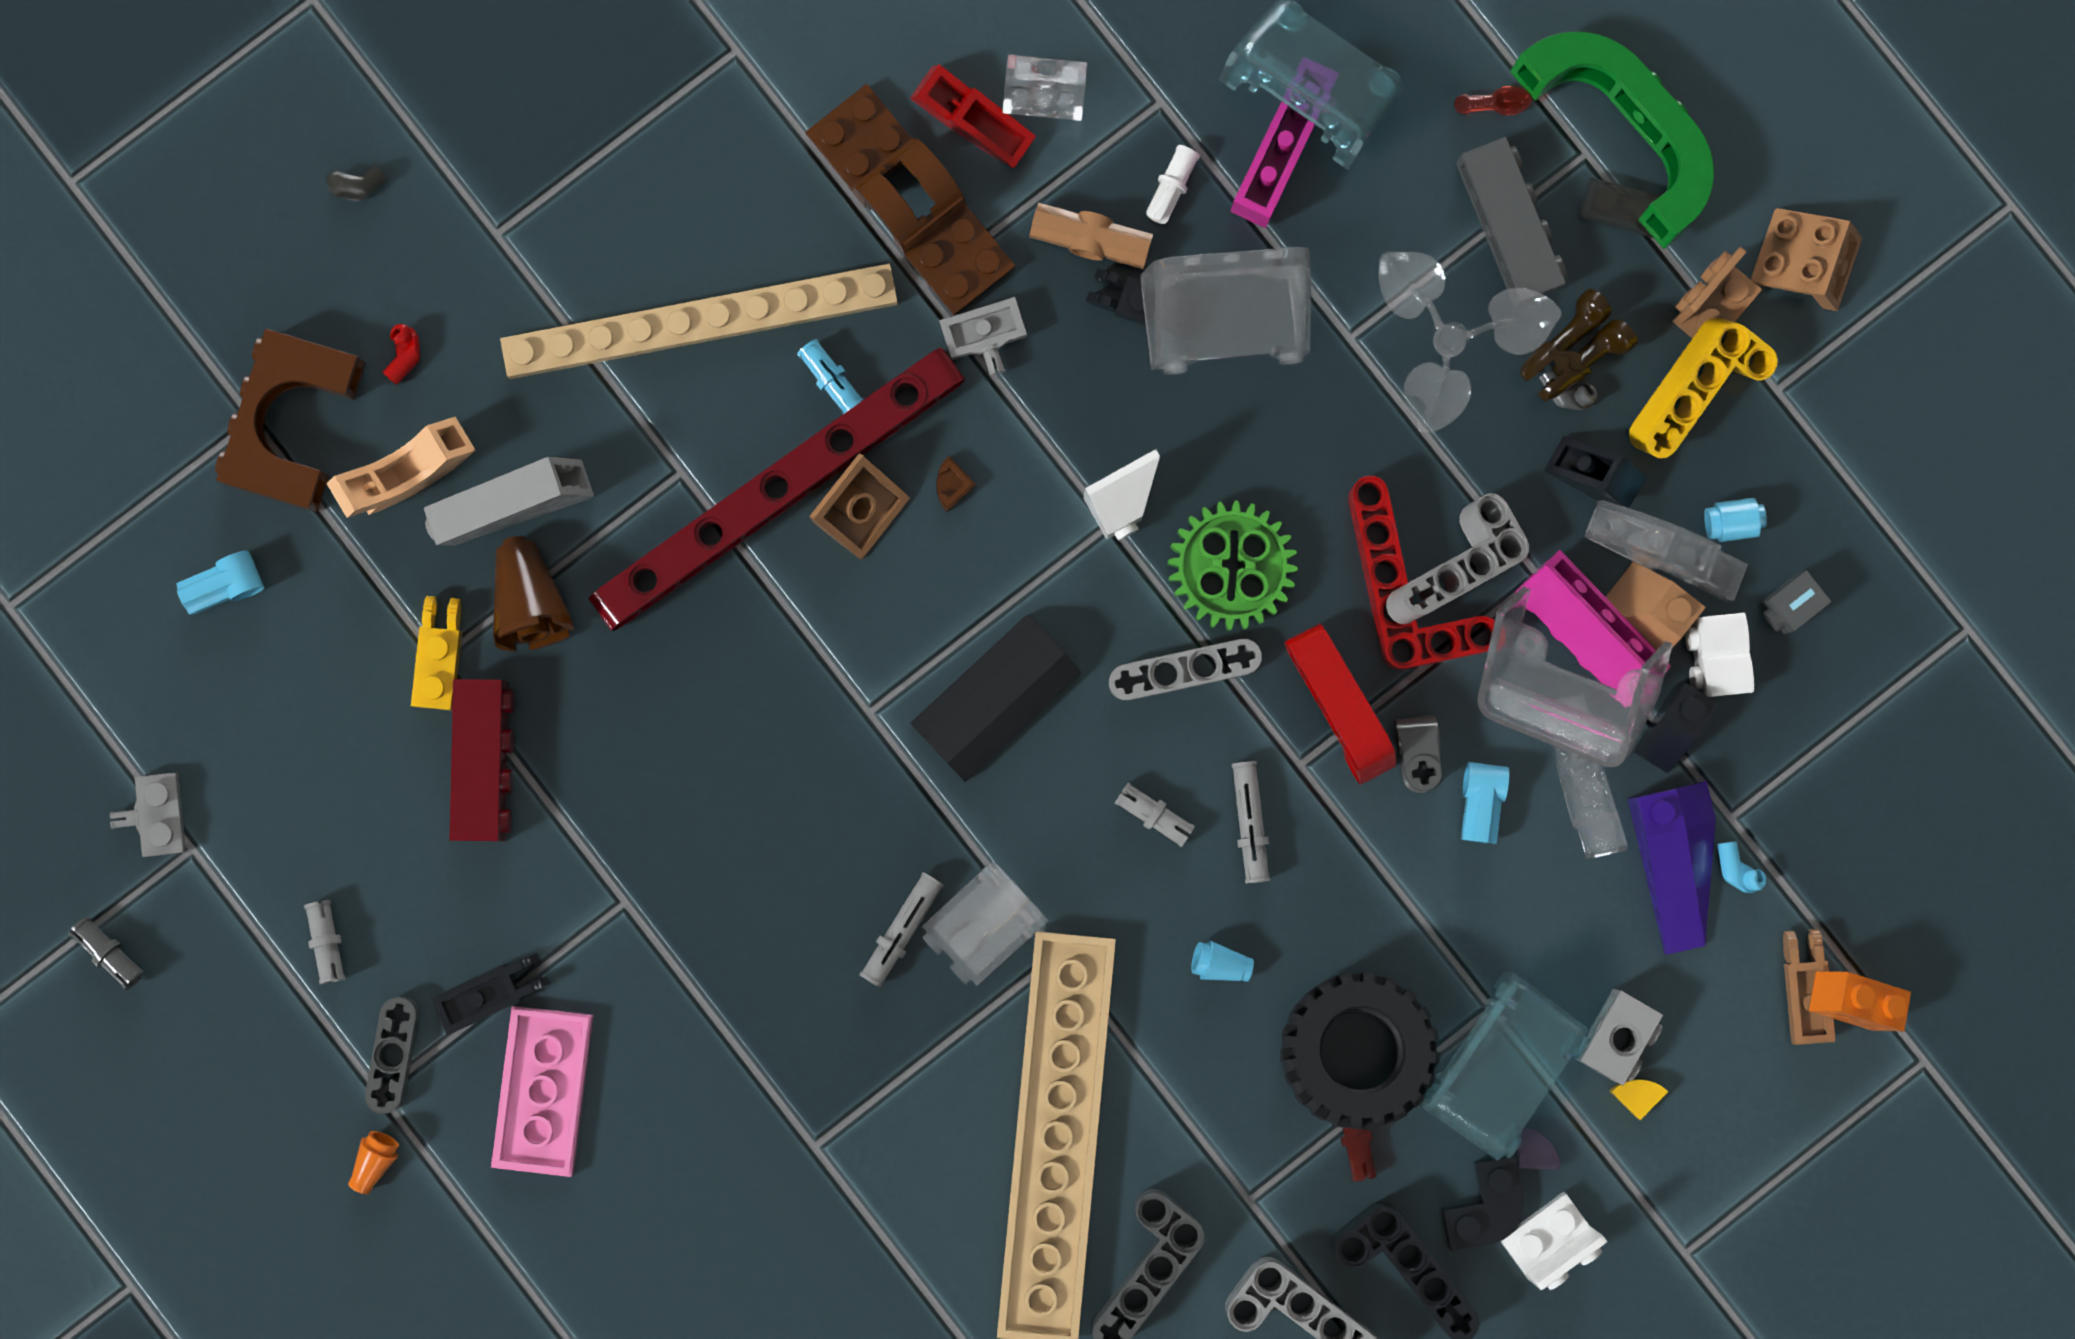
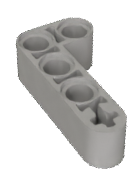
[1386,493,1529,624]
[1225,1256,1379,1339]

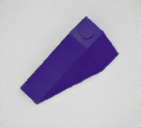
[1628,781,1716,955]

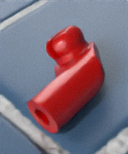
[382,324,421,385]

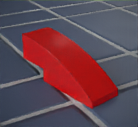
[910,64,1036,168]

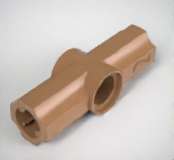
[1029,203,1153,269]

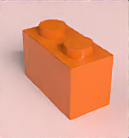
[1809,971,1911,1032]

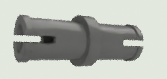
[69,916,145,990]

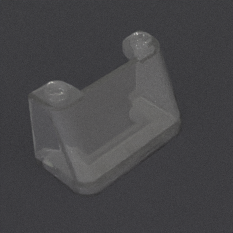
[1140,247,1311,375]

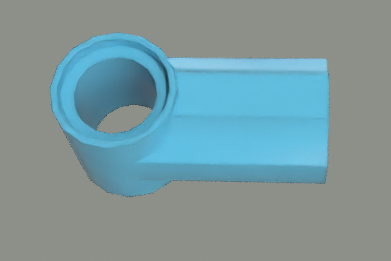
[176,550,264,615]
[1461,762,1509,844]

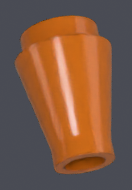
[348,1131,399,1195]

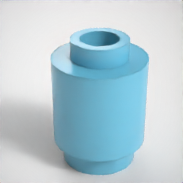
[1704,498,1767,542]

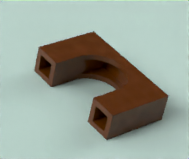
[215,328,366,513]

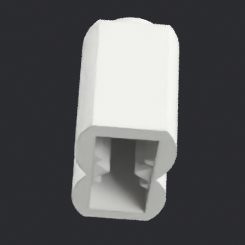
[1685,613,1754,697]

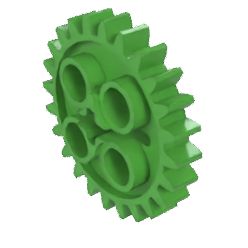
[1167,501,1298,631]

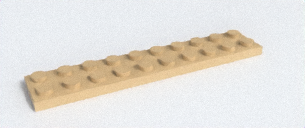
[997,931,1116,1339]

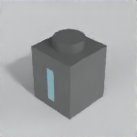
[1759,570,1832,634]

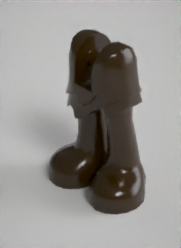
[1520,289,1638,402]

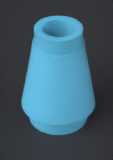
[1191,940,1254,982]

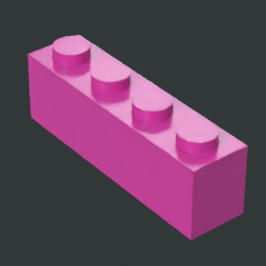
[1230,59,1338,228]
[1515,550,1671,709]

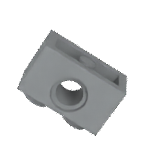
[1574,989,1663,1086]

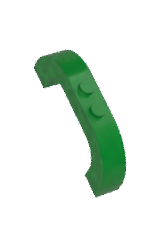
[1510,32,1714,249]

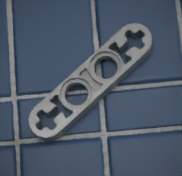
[1109,639,1262,701]

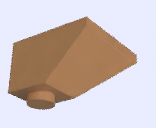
[1605,561,1706,657]

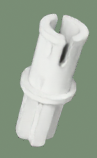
[1146,145,1200,224]

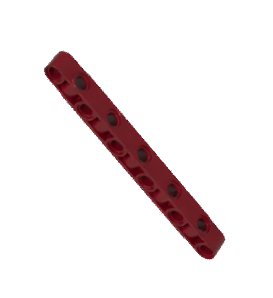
[588,347,966,632]

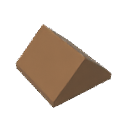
[809,453,910,560]

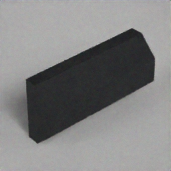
[910,615,1081,782]

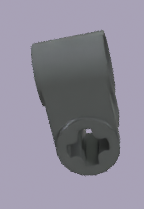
[1394,715,1442,793]

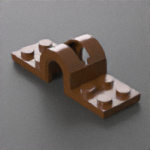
[805,84,1016,316]

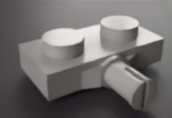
[939,297,1027,376]
[110,773,186,857]

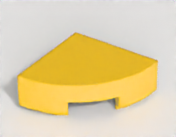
[1609,1079,1668,1120]

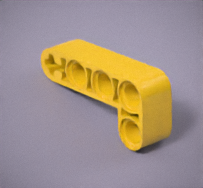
[1629,317,1778,458]

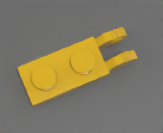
[411,596,462,711]

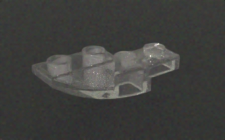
[1584,500,1748,602]
[1544,694,1628,859]

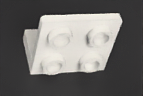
[1500,1192,1607,1290]

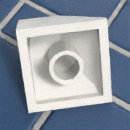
[1083,449,1160,541]

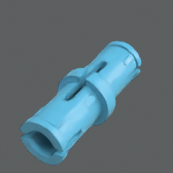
[797,339,864,414]

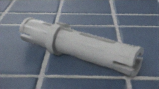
[1231,761,1271,884]
[859,872,945,988]

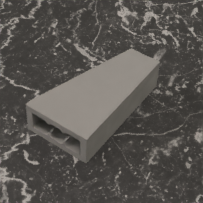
[424,457,594,546]

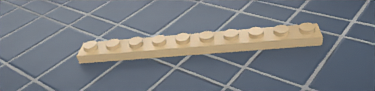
[500,263,898,379]

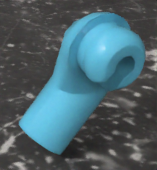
[1717,841,1766,893]

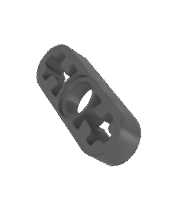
[365,996,420,1114]

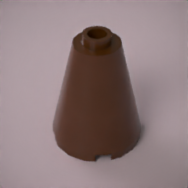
[493,536,574,651]

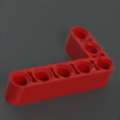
[1348,476,1501,670]

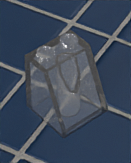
[922,860,1049,986]

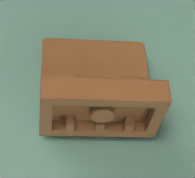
[1751,208,1863,311]
[1672,246,1762,338]

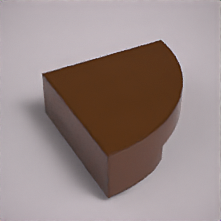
[936,456,976,512]

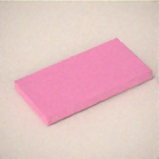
[491,1006,594,1177]

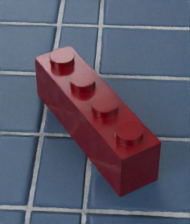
[449,679,515,842]

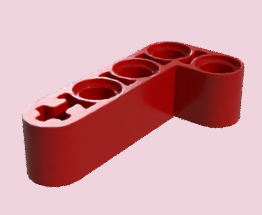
[1284,623,1396,785]

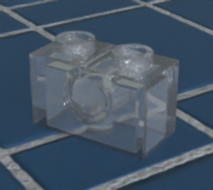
[1003,55,1087,121]

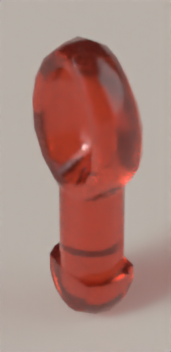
[1454,86,1532,115]

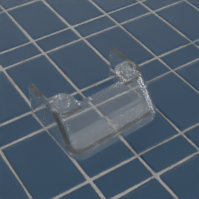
[1477,586,1673,767]

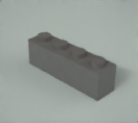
[1456,137,1567,308]

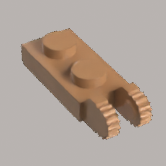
[1782,929,1836,1045]

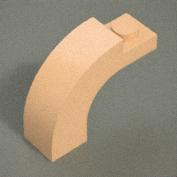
[327,417,476,518]

